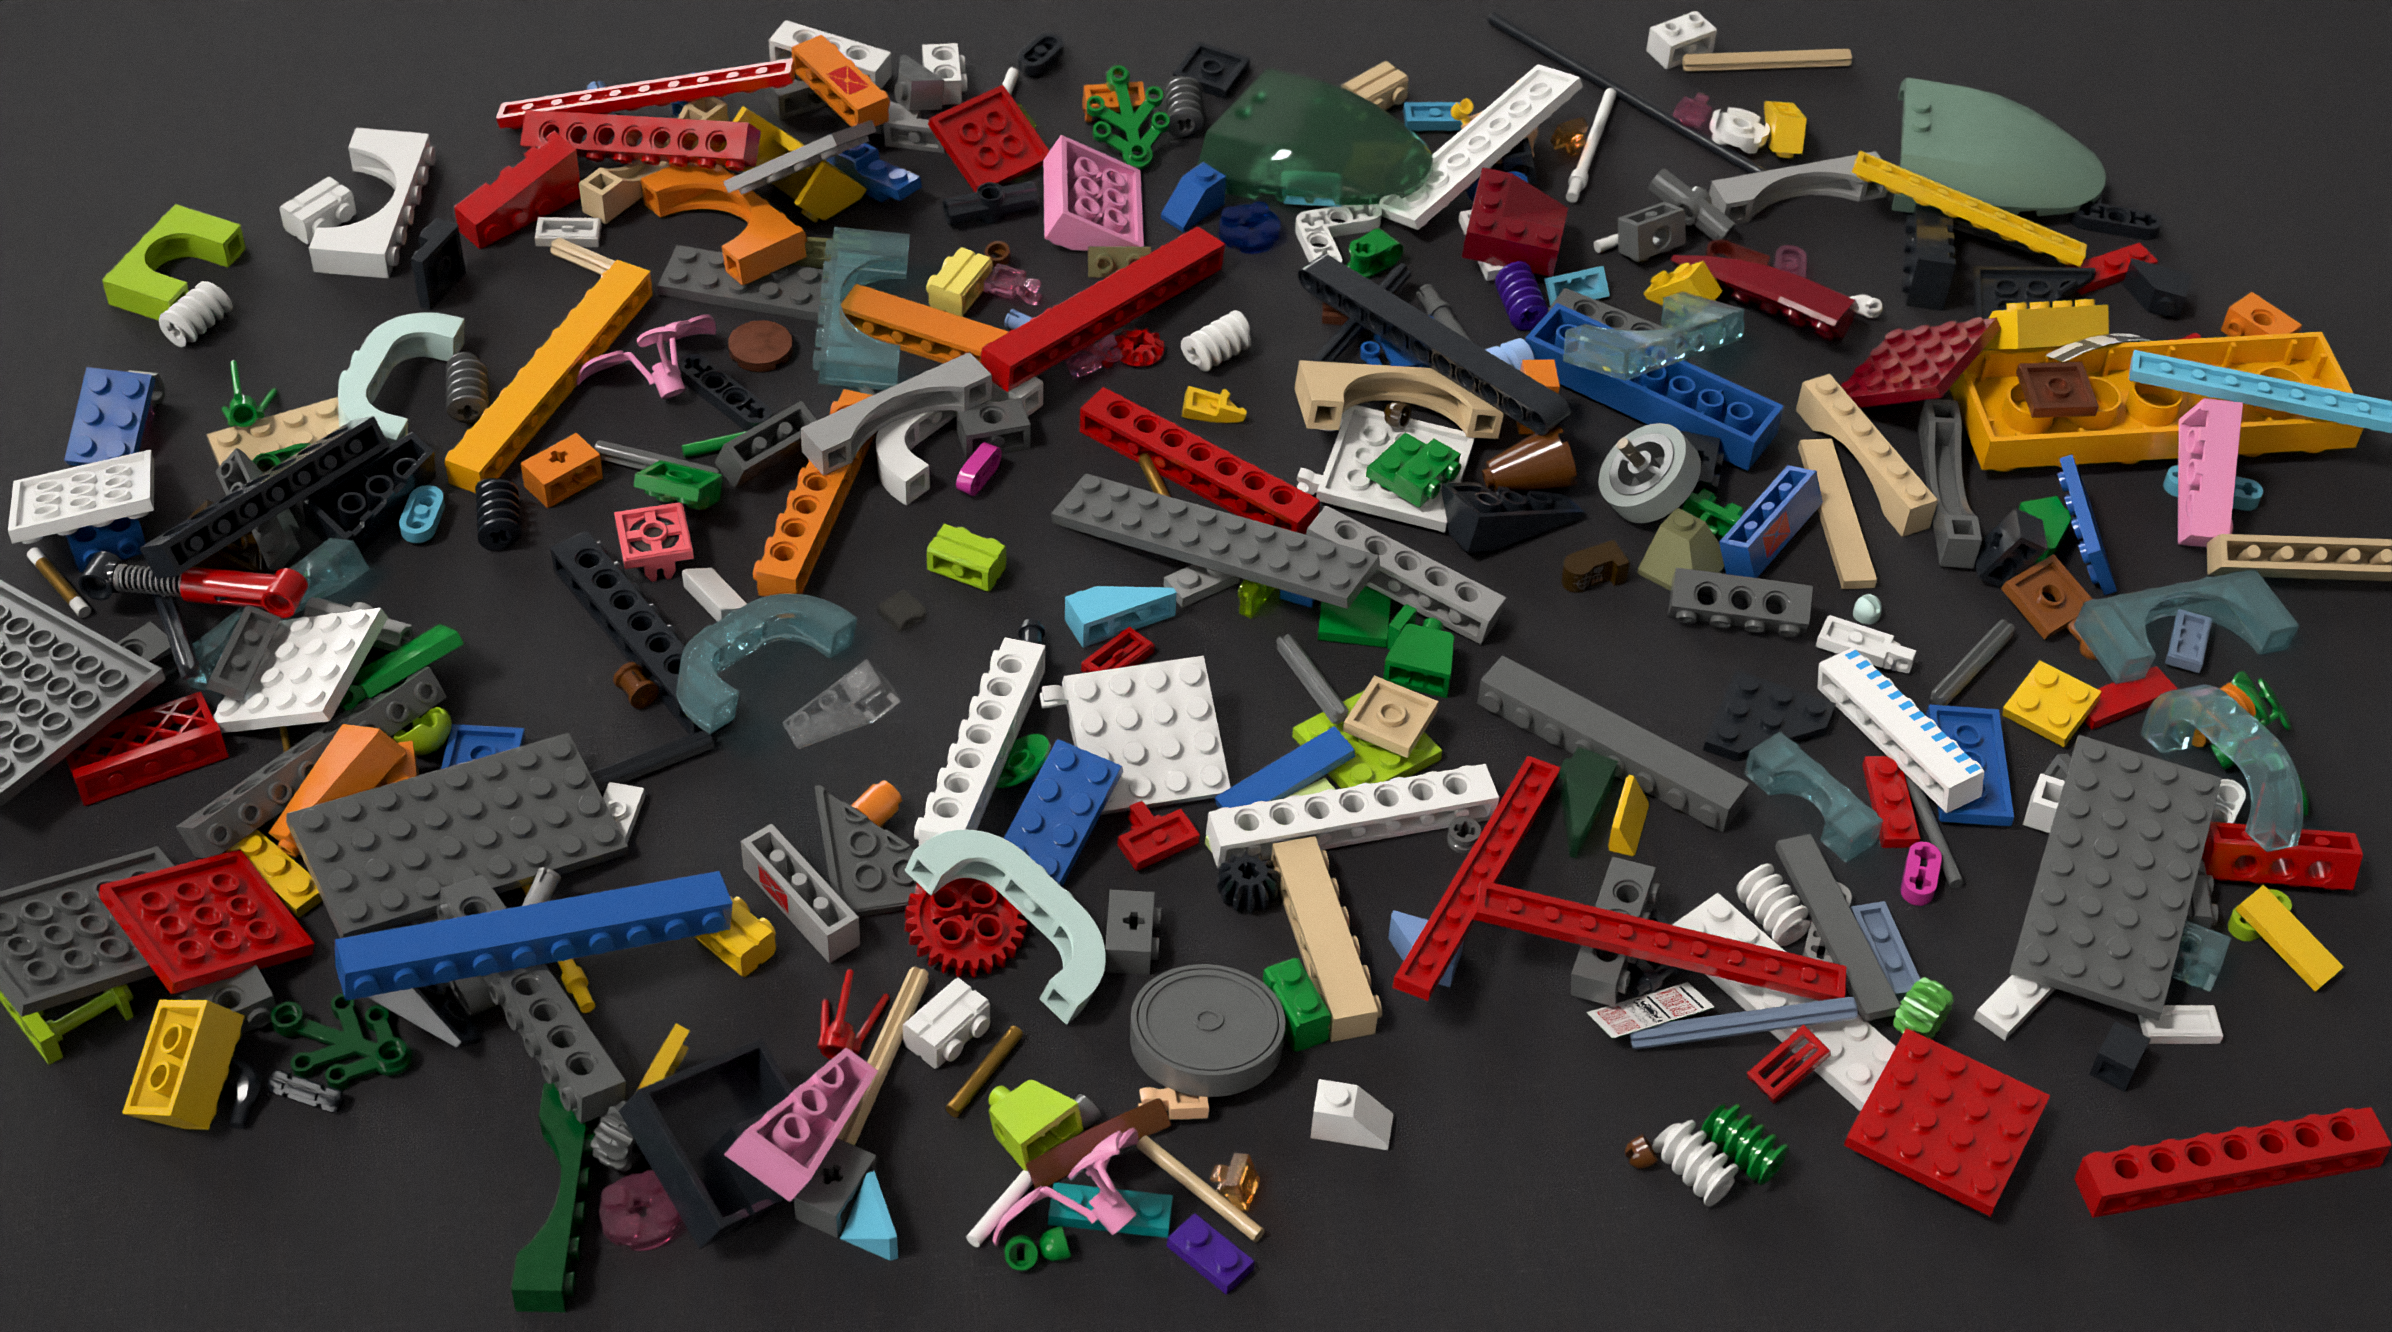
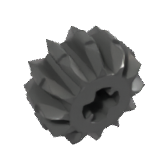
[591,1100,644,1172]

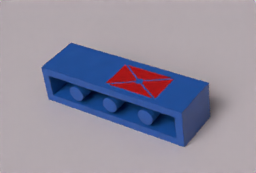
[1719,465,1823,578]

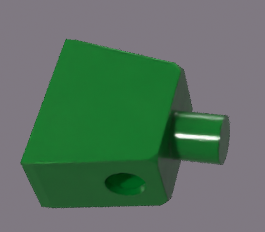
[1383,618,1454,698]

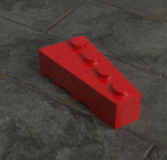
[454,131,581,249]

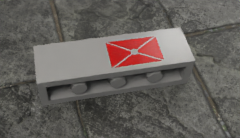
[741,824,860,963]

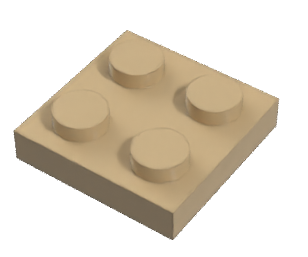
[1343,675,1439,758]

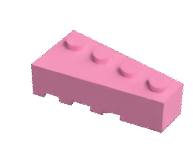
[2178,398,2243,548]
[724,1048,878,1202]

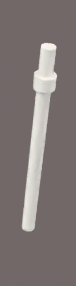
[1566,88,1616,202]

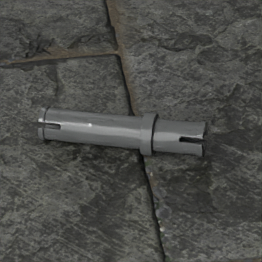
[1416,284,1472,342]

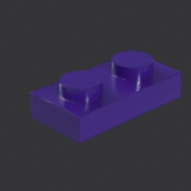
[1167,1213,1254,1295]

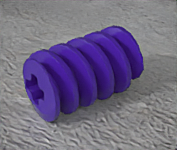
[1495,261,1548,331]

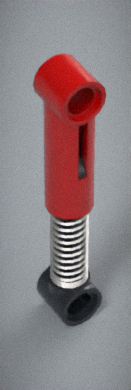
[78,551,308,618]

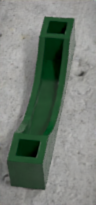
[511,1083,600,1313]

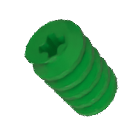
[1700,1104,1789,1186]

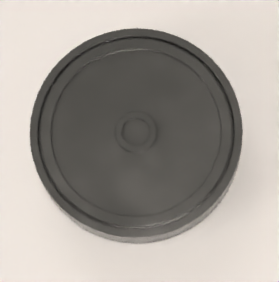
[1130,964,1285,1097]

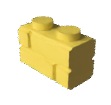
[926,247,992,316]

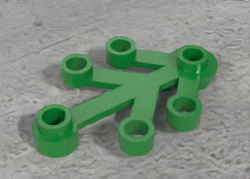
[1086,65,1170,170]

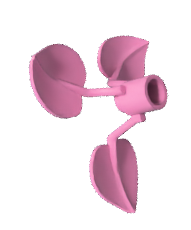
[576,314,716,399]
[993,1128,1138,1247]

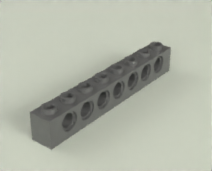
[176,667,447,859]
[437,874,626,1124]

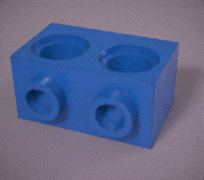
[66,517,146,573]

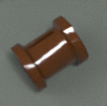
[613,662,659,709]

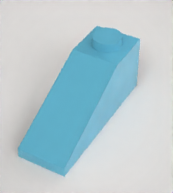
[1065,586,1177,648]

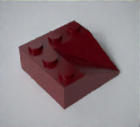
[1461,167,1568,277]

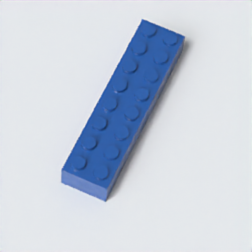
[1525,303,1784,471]

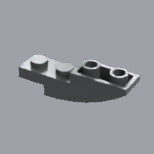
[215,448,300,571]

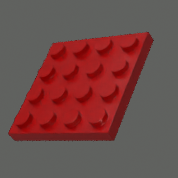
[98,849,314,994]
[1844,1028,2050,1217]

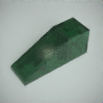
[1559,747,1618,859]

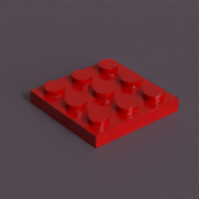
[927,85,1049,192]

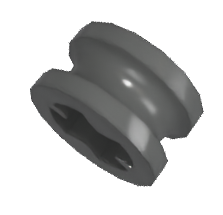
[1447,817,1481,854]

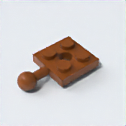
[2001,554,2107,660]

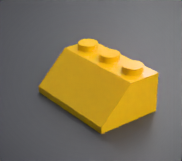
[122,1000,244,1130]

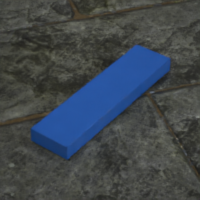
[1215,726,1355,808]

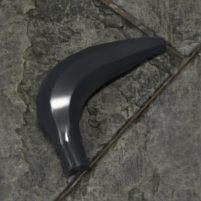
[224,1058,261,1129]

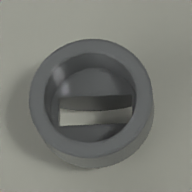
[1074,1094,1101,1129]

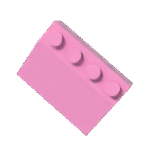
[1043,135,1144,251]

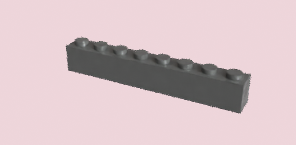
[1477,655,1749,833]

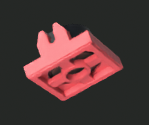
[614,502,694,582]

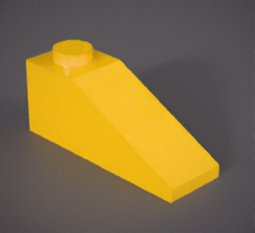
[1764,101,1807,158]

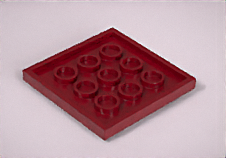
[1840,317,2001,408]

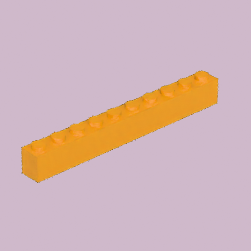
[444,260,653,493]

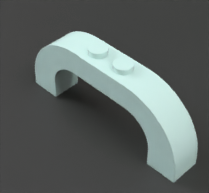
[338,313,464,446]
[904,829,1106,1025]

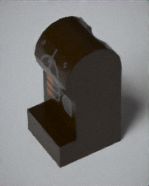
[1561,539,1630,593]

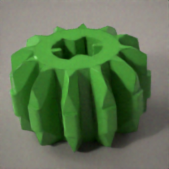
[1894,977,1954,1039]

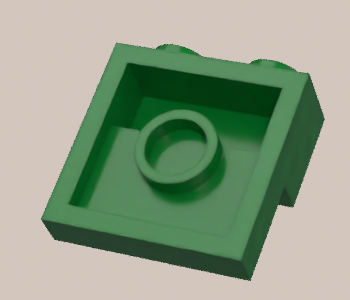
[1366,432,1461,508]
[634,460,723,510]

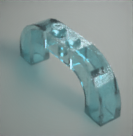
[676,594,857,734]
[2141,685,2303,852]

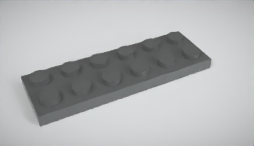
[658,245,859,326]

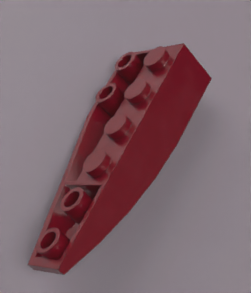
[1670,255,1859,341]

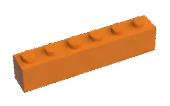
[839,284,1008,364]

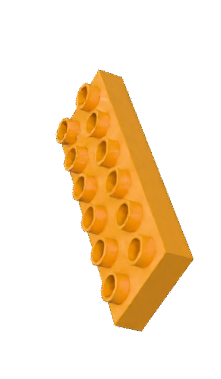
[1949,332,2364,472]

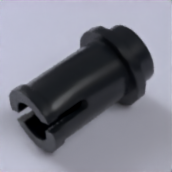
[1018,619,1046,645]

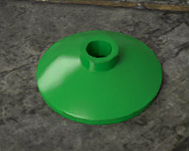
[995,734,1051,788]

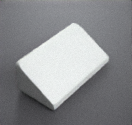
[682,568,751,627]

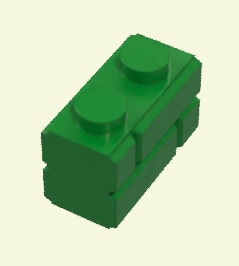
[1263,958,1331,1051]

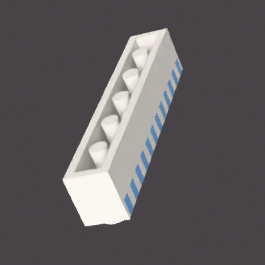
[1817,647,1984,813]

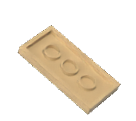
[207,397,340,473]

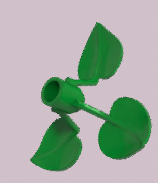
[2211,671,2309,818]

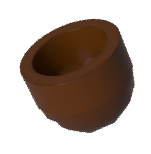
[985,241,1011,269]
[1625,1134,1658,1169]

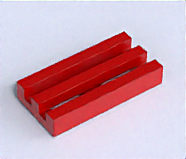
[1081,626,1155,673]
[1747,1024,1831,1104]

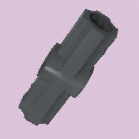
[1648,168,1736,245]

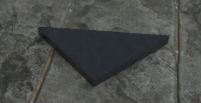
[1973,266,2095,351]

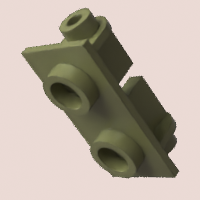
[1088,246,1151,277]

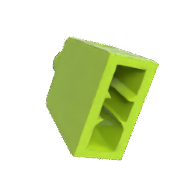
[988,1080,1084,1172]

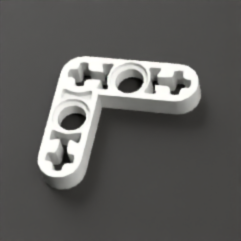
[1295,202,1382,263]

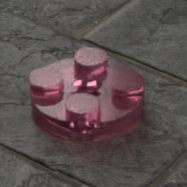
[599,1170,681,1251]

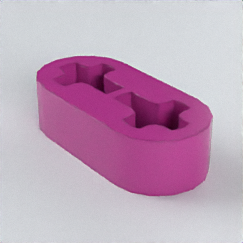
[956,442,1002,496]
[1901,842,1942,906]

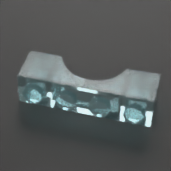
[1744,732,1883,863]

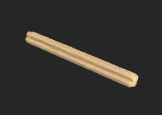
[1682,49,1852,72]
[837,967,929,1146]

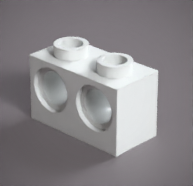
[922,43,967,105]

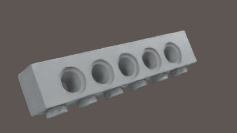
[1306,506,1506,644]

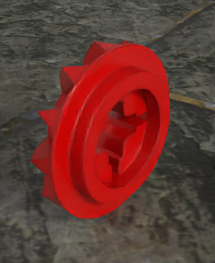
[1113,327,1164,367]

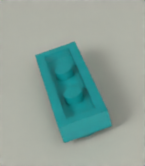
[1048,1182,1173,1238]

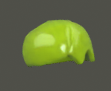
[393,707,452,756]

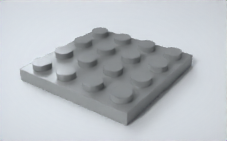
[723,120,876,195]

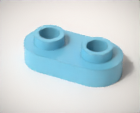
[399,485,445,543]

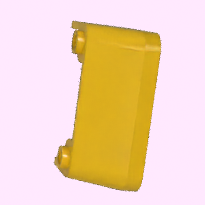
[720,106,867,222]

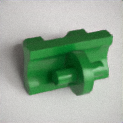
[1682,488,1743,540]

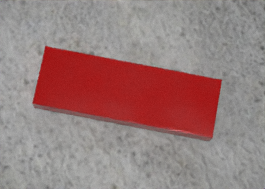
[2084,666,2178,730]

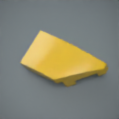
[1182,386,1247,423]

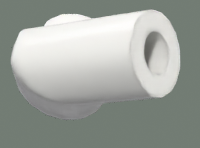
[1850,294,1883,318]

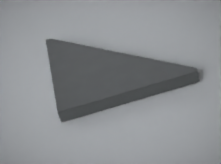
[815,785,945,917]

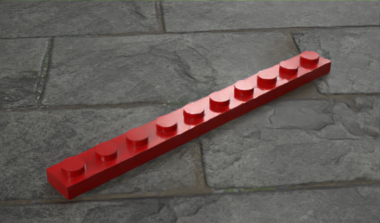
[496,58,796,129]
[1392,756,1561,1001]
[1473,880,1846,1001]

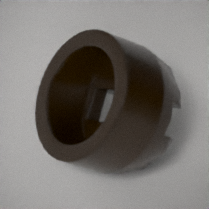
[1384,402,1411,430]

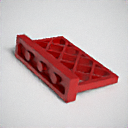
[65,692,228,806]

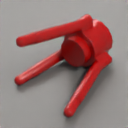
[817,969,890,1060]

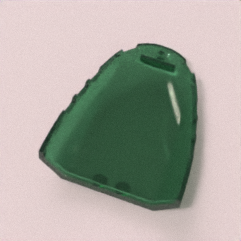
[1197,68,1434,205]

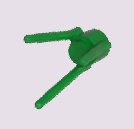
[222,360,277,427]

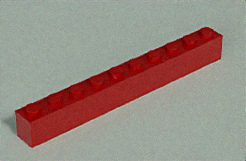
[980,227,1225,392]

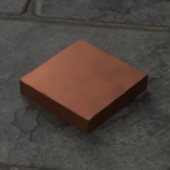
[2016,362,2099,418]

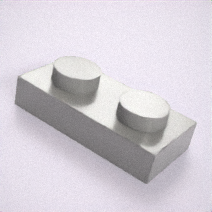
[1164,564,1239,608]

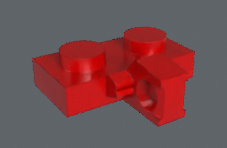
[1118,800,1200,871]

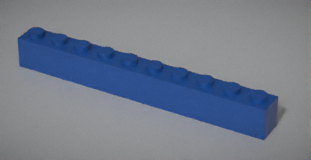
[335,871,733,1001]

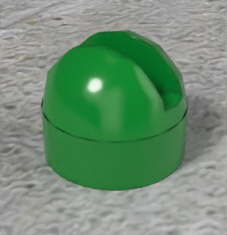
[1040,1226,1071,1261]
[1004,1235,1038,1271]

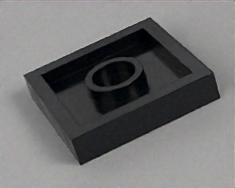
[1173,41,1250,100]

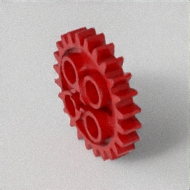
[904,878,1027,978]

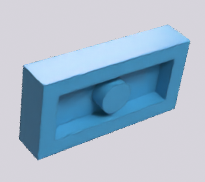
[1403,102,1463,131]

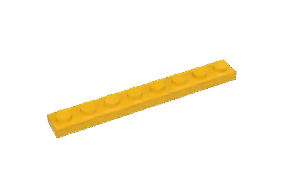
[1852,150,2087,267]

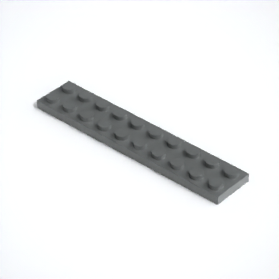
[1051,473,1380,609]

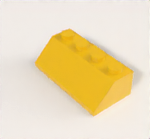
[1983,299,2109,350]

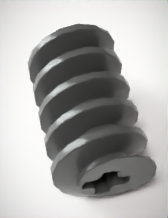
[1165,76,1204,138]
[446,352,489,423]

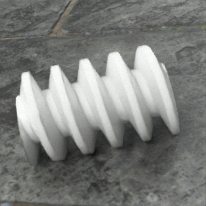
[159,282,233,347]
[1181,310,1251,372]
[1736,863,1811,946]
[1652,1120,1739,1206]

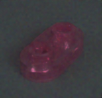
[1774,245,1807,278]

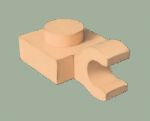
[1138,1087,1209,1120]

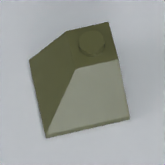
[1637,508,1725,600]

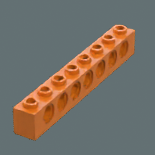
[753,389,877,604]

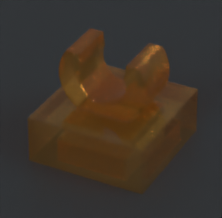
[1550,116,1589,157]
[1210,1153,1260,1211]

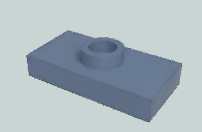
[2165,609,2212,673]

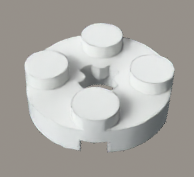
[1709,108,1770,153]

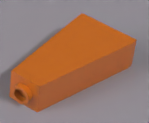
[269,724,406,858]

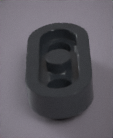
[1018,33,1064,76]

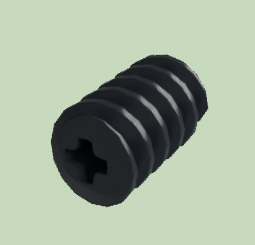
[475,478,521,551]

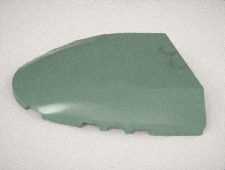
[1892,78,2106,216]

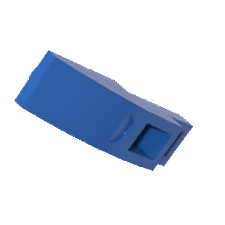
[827,133,922,203]

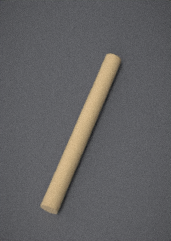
[1136,1135,1265,1242]

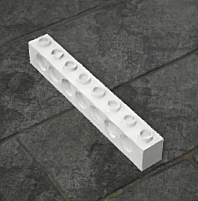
[914,637,1045,846]
[1206,764,1499,868]

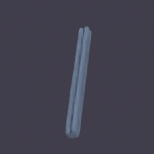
[1630,997,1858,1049]

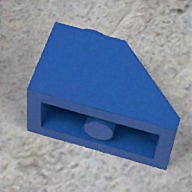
[1161,162,1226,232]

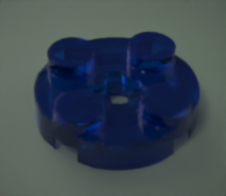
[1219,201,1281,254]

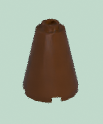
[1482,424,1577,492]

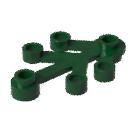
[271,993,412,1091]

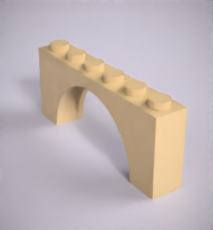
[1294,360,1504,439]

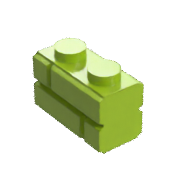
[927,524,1006,592]

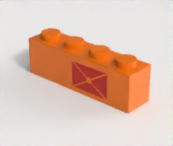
[791,34,890,127]

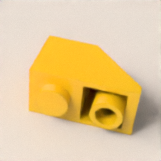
[1643,261,1722,316]

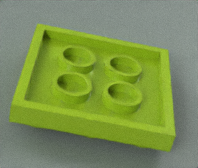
[1292,690,1442,789]

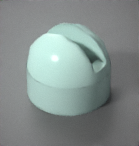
[1853,594,1882,624]

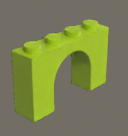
[102,204,246,321]

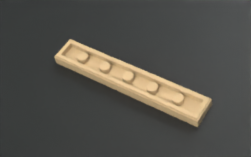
[1798,439,1877,589]

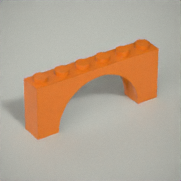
[640,163,807,286]

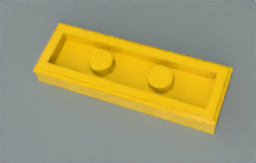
[2235,885,2344,992]

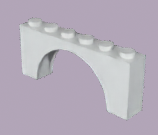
[309,128,436,278]

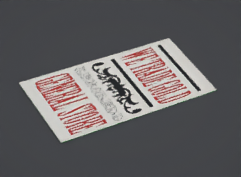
[1587,982,1715,1039]

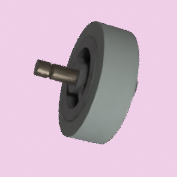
[1599,423,1701,523]

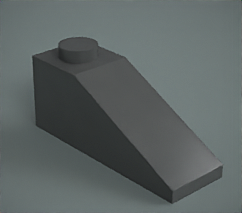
[895,55,944,110]

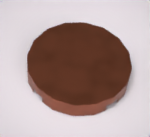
[728,320,793,372]

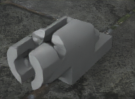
[874,101,945,153]

